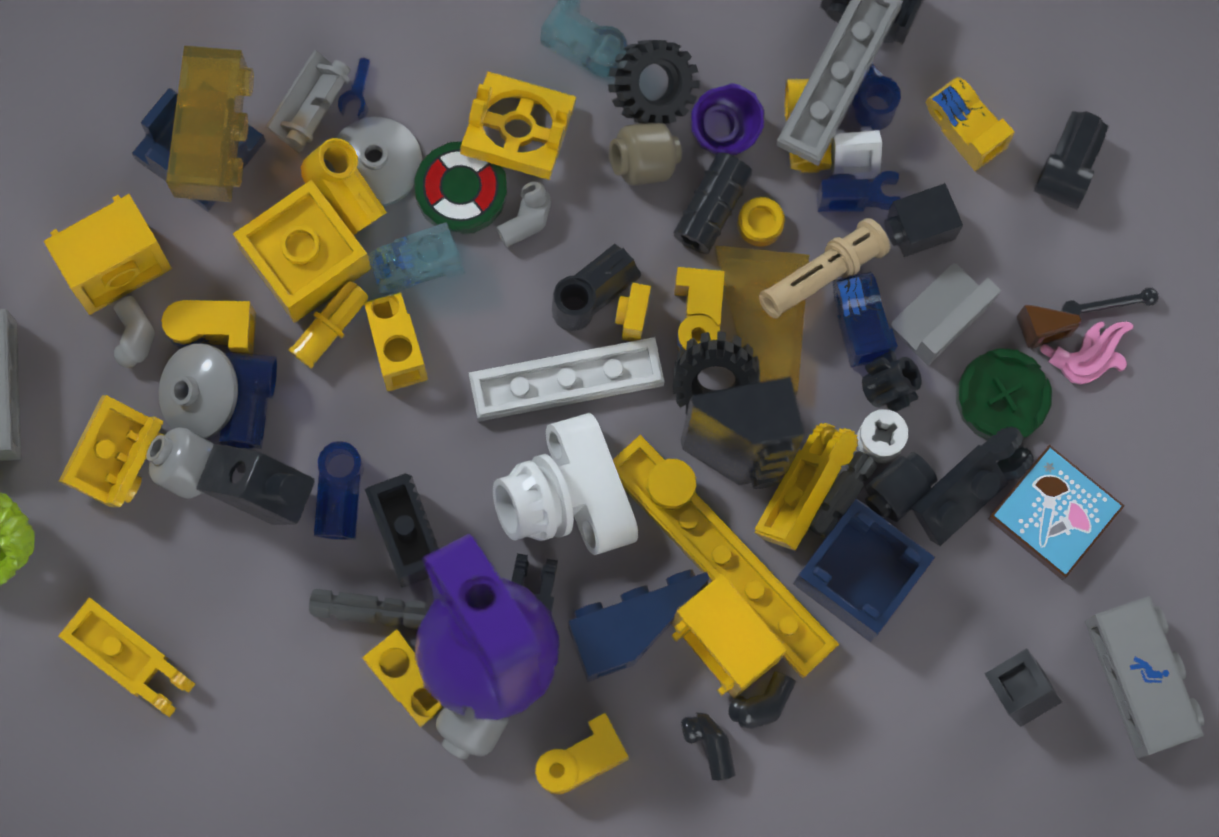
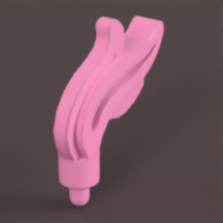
[1040,322,1134,385]

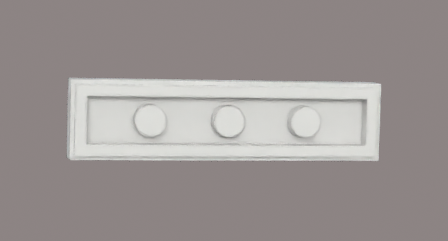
[469,337,665,422]

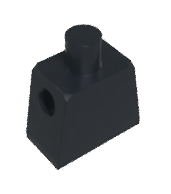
[196,444,315,525]

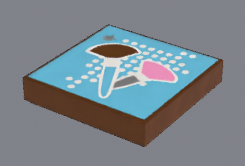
[988,445,1125,580]

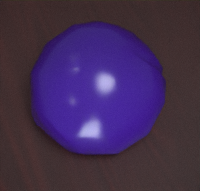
[691,83,764,156]

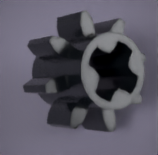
[862,350,922,412]

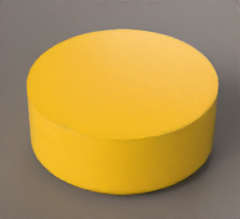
[737,197,785,247]
[648,459,696,509]

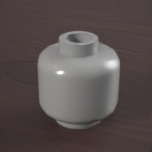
[147,427,214,499]
[436,706,509,760]

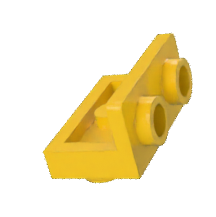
[58,395,164,508]

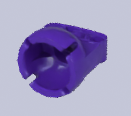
[415,534,560,721]

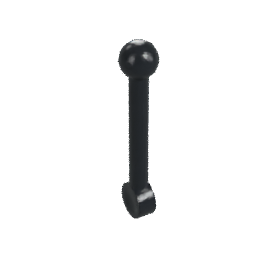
[1061,287,1159,315]

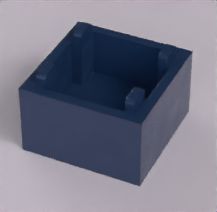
[793,499,935,642]

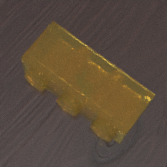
[166,46,254,202]

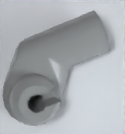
[496,182,551,248]
[113,296,155,368]

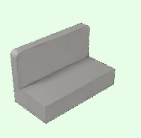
[890,264,1001,366]

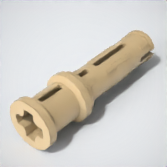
[759,218,890,318]

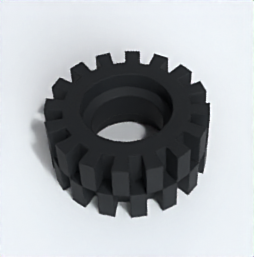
[608,40,700,124]
[673,331,760,415]

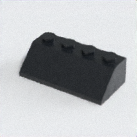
[681,376,805,489]

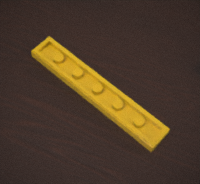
[613,434,839,679]

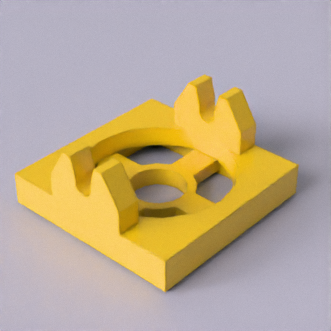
[460,71,576,180]

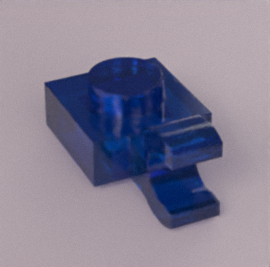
[817,171,900,212]

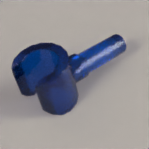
[338,57,371,119]

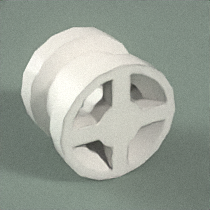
[857,409,908,464]

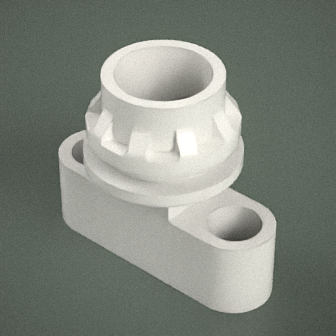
[493,413,638,555]

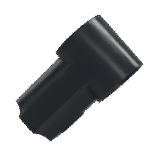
[1034,111,1109,210]
[552,244,641,331]

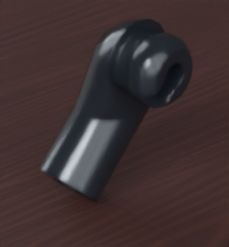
[728,671,796,729]
[681,712,736,781]

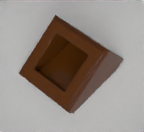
[1017,305,1082,349]

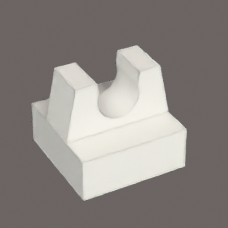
[831,127,882,182]

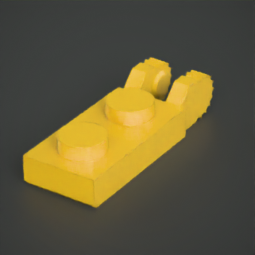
[754,423,859,551]
[58,597,195,717]

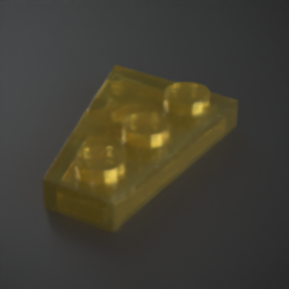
[715,245,809,395]

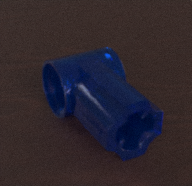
[851,62,901,130]
[219,352,277,450]
[313,441,364,540]

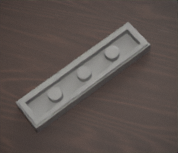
[776,0,903,166]

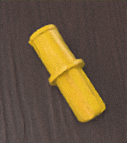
[288,281,369,369]

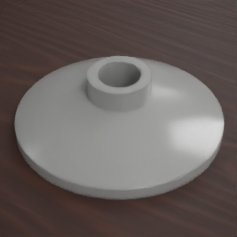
[329,117,422,206]
[159,344,238,439]

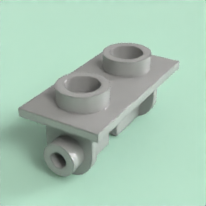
[266,50,351,154]

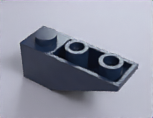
[568,569,709,682]

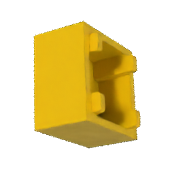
[233,179,371,323]
[43,194,172,315]
[671,573,787,699]

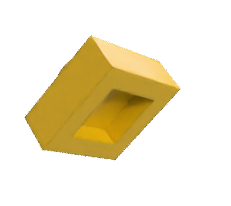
[615,282,651,342]

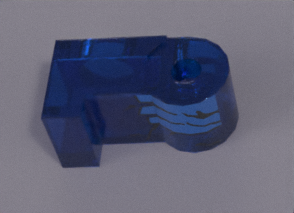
[833,272,898,368]

